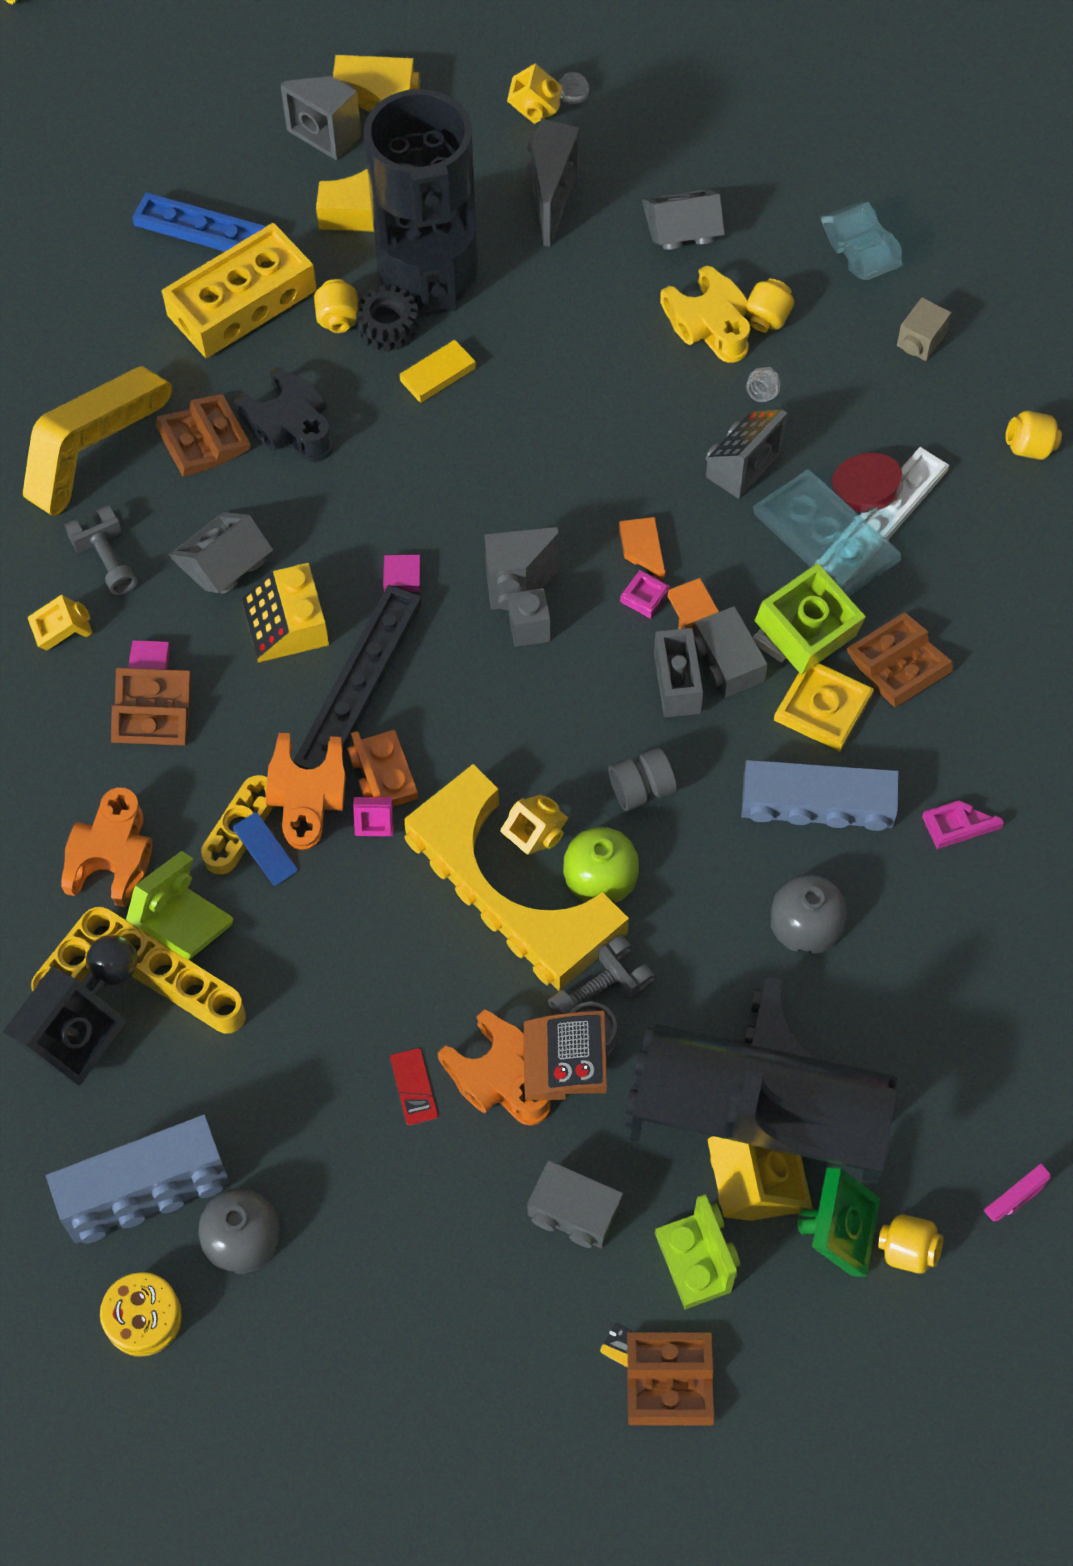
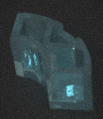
[820,202,903,280]

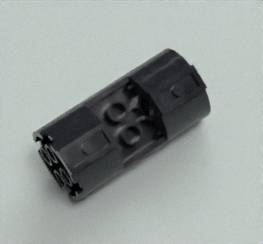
[364,89,478,316]

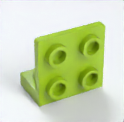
[126,851,234,959]
[655,1194,740,1310]

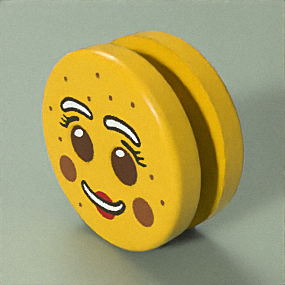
[100,1272,182,1356]

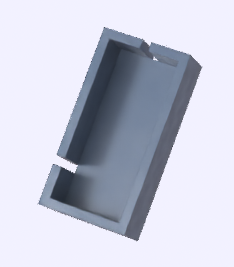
[45,1115,230,1244]

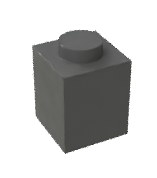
[508,588,550,647]

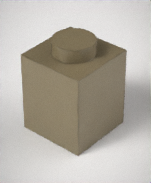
[897,297,952,361]

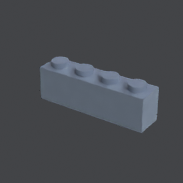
[741,760,898,831]

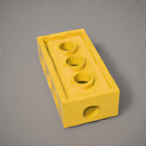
[162,222,317,359]

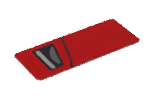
[390,1048,438,1125]

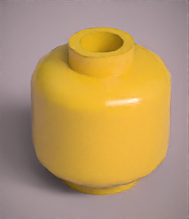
[314,279,359,333]
[745,279,795,332]
[1006,411,1062,460]
[878,1214,943,1274]

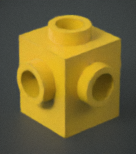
[507,63,563,124]
[500,794,568,855]

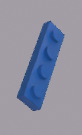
[132,193,267,251]

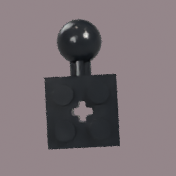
[3,935,138,1086]

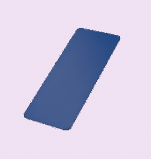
[233,812,298,886]

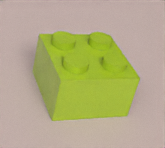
[754,563,866,675]

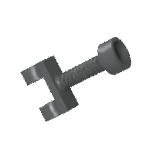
[64,504,137,595]
[548,935,655,1015]

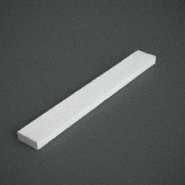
[753,447,949,663]

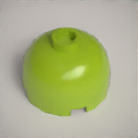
[563,827,639,903]

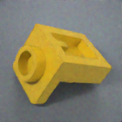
[28,595,93,651]

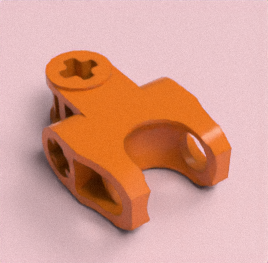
[266,732,346,850]
[61,787,153,907]
[438,1009,551,1126]

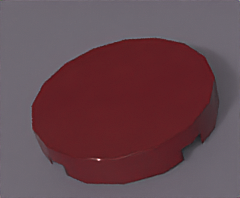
[832,452,903,513]

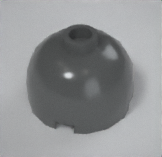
[770,874,848,954]
[198,1188,282,1274]

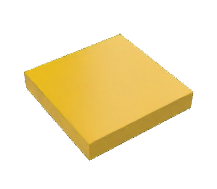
[774,663,874,752]

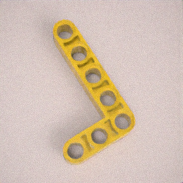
[23,366,172,516]
[31,907,246,1033]

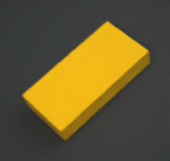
[400,340,476,403]

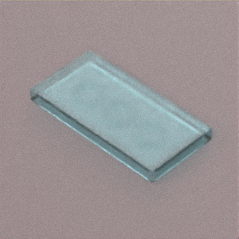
[753,469,901,597]

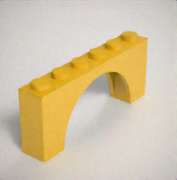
[316,55,420,232]
[404,764,629,991]

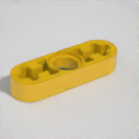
[201,775,274,875]

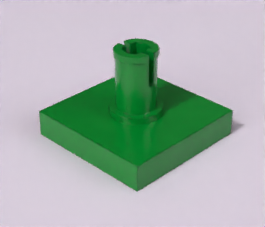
[797,1168,881,1277]

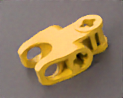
[661,265,750,363]

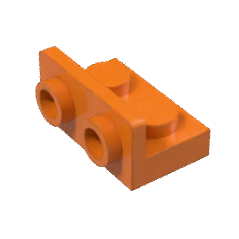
[347,729,418,807]

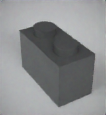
[694,606,768,698]
[654,628,703,718]
[527,1160,623,1249]

